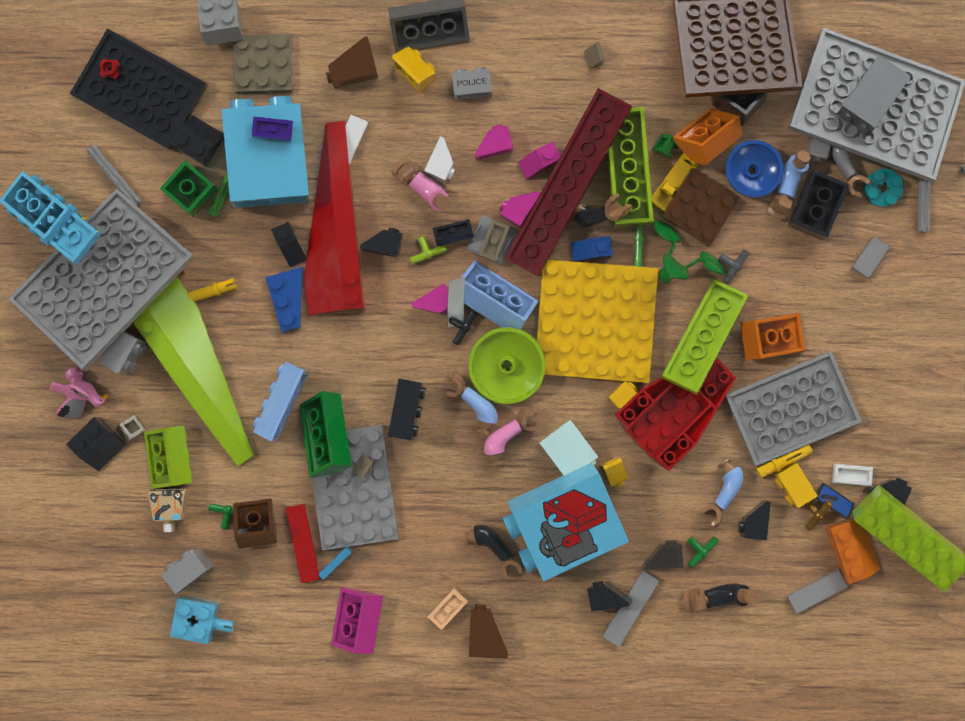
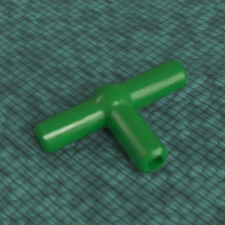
[208,503,233,530]
[687,537,719,568]

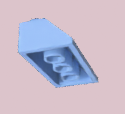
[461,260,538,329]
[253,362,309,442]

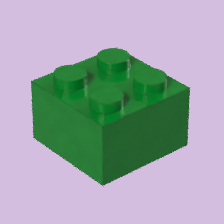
[160,160,218,217]

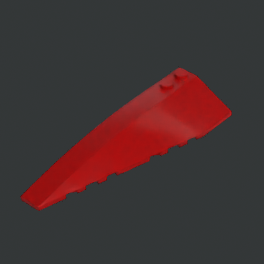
[304,121,365,315]

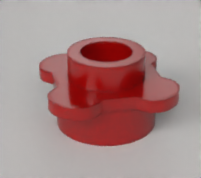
[100,59,120,79]

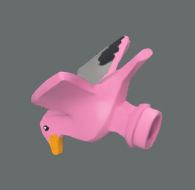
[49,367,108,418]

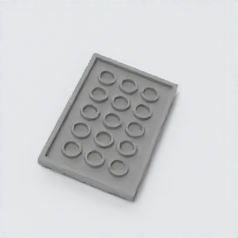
[725,351,862,466]
[312,425,399,550]

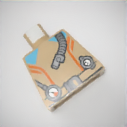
[148,488,189,532]

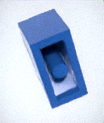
[571,236,613,262]

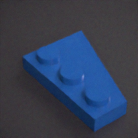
[266,267,303,333]

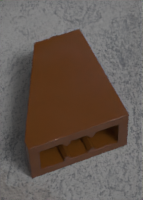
[326,36,378,89]
[469,604,508,658]

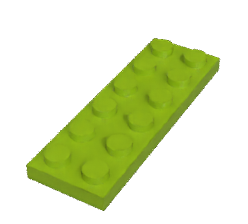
[662,279,749,395]

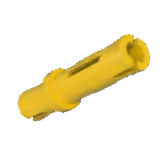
[188,277,238,302]
[756,444,813,478]

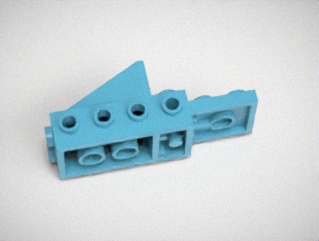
[0,171,101,265]

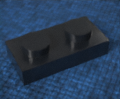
[432,219,474,246]

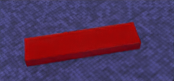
[286,503,321,583]

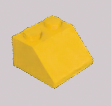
[391,46,436,93]

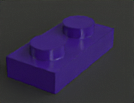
[252,116,293,142]

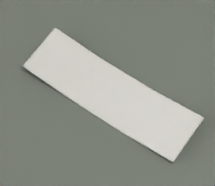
[448,277,466,328]

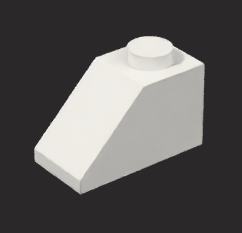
[424,136,455,183]

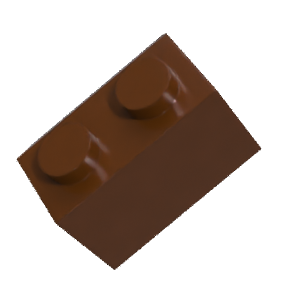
[233,498,277,548]

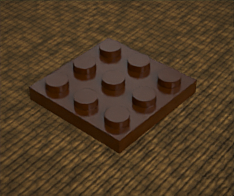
[661,167,740,247]

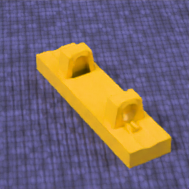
[652,153,699,212]

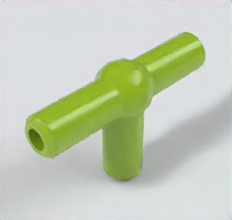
[409,236,447,265]

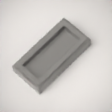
[851,236,890,279]

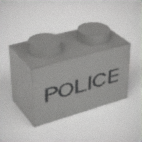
[452,67,492,100]

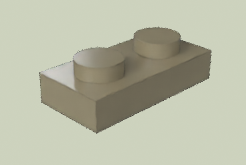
[478,219,510,262]

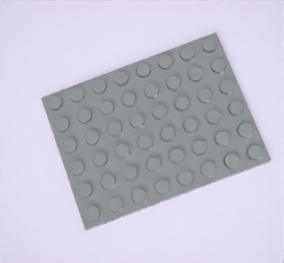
[788,28,965,183]
[8,189,195,371]

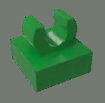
[652,134,679,157]

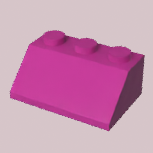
[331,587,383,654]

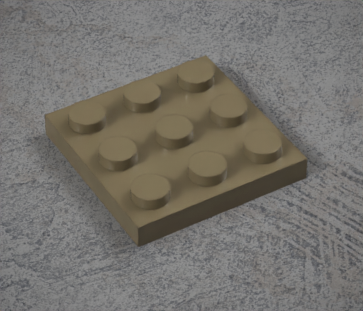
[234,34,293,93]

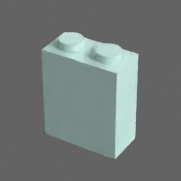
[539,420,598,476]

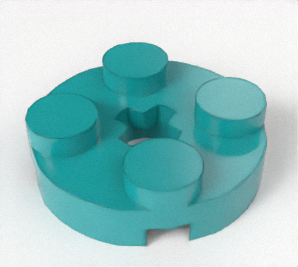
[863,169,903,208]

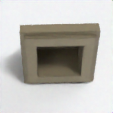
[584,42,604,69]
[116,415,145,443]
[353,454,374,478]

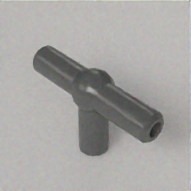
[718,249,749,284]

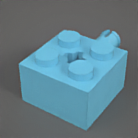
[170,595,234,644]

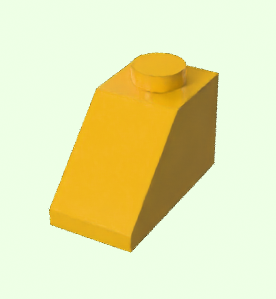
[600,457,629,488]

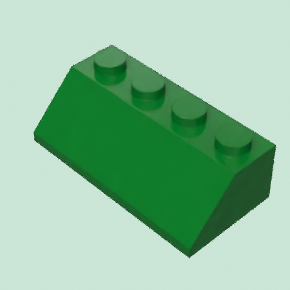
[299,391,352,478]

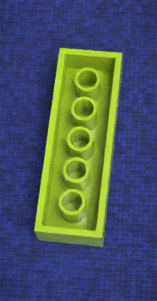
[607,107,654,228]
[852,484,965,592]

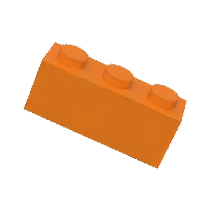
[673,108,743,165]
[825,517,881,584]

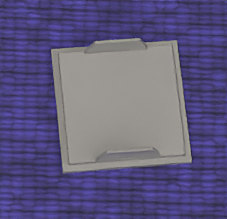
[467,215,517,265]

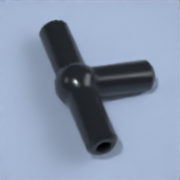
[449,310,477,345]

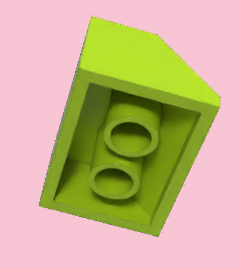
[144,426,192,489]

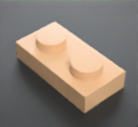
[427,588,468,630]

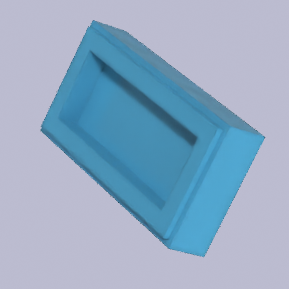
[319,547,353,580]

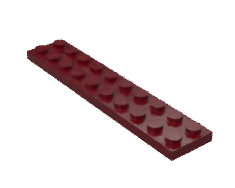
[505,88,632,277]

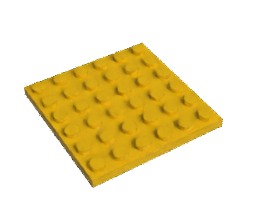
[537,260,658,383]

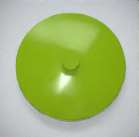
[468,327,546,404]

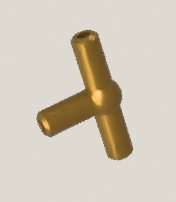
[805,500,833,531]

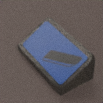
[814,482,855,520]

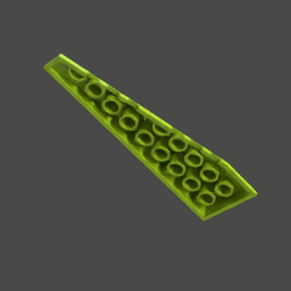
[133,277,254,466]

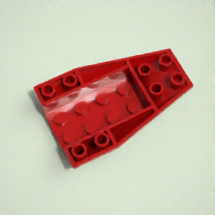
[615,358,736,471]

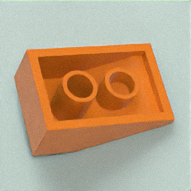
[740,313,805,360]

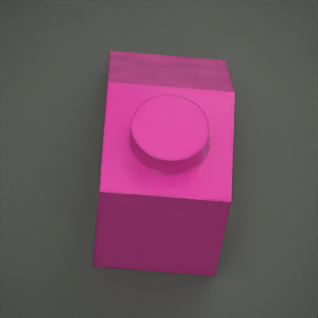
[475,124,513,161]
[518,141,560,179]
[499,192,540,229]
[411,283,448,315]

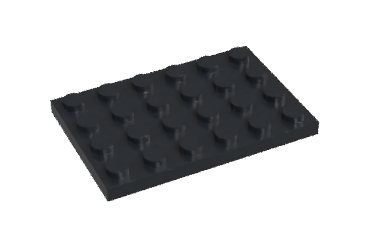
[70,28,207,150]

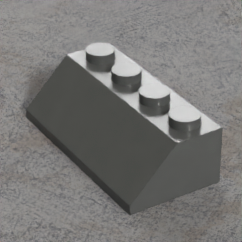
[388,0,470,53]

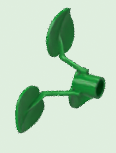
[653,220,726,283]

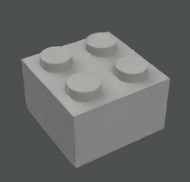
[198,0,243,46]
[98,331,147,375]
[161,548,214,594]

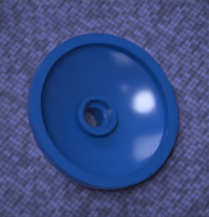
[725,140,784,198]

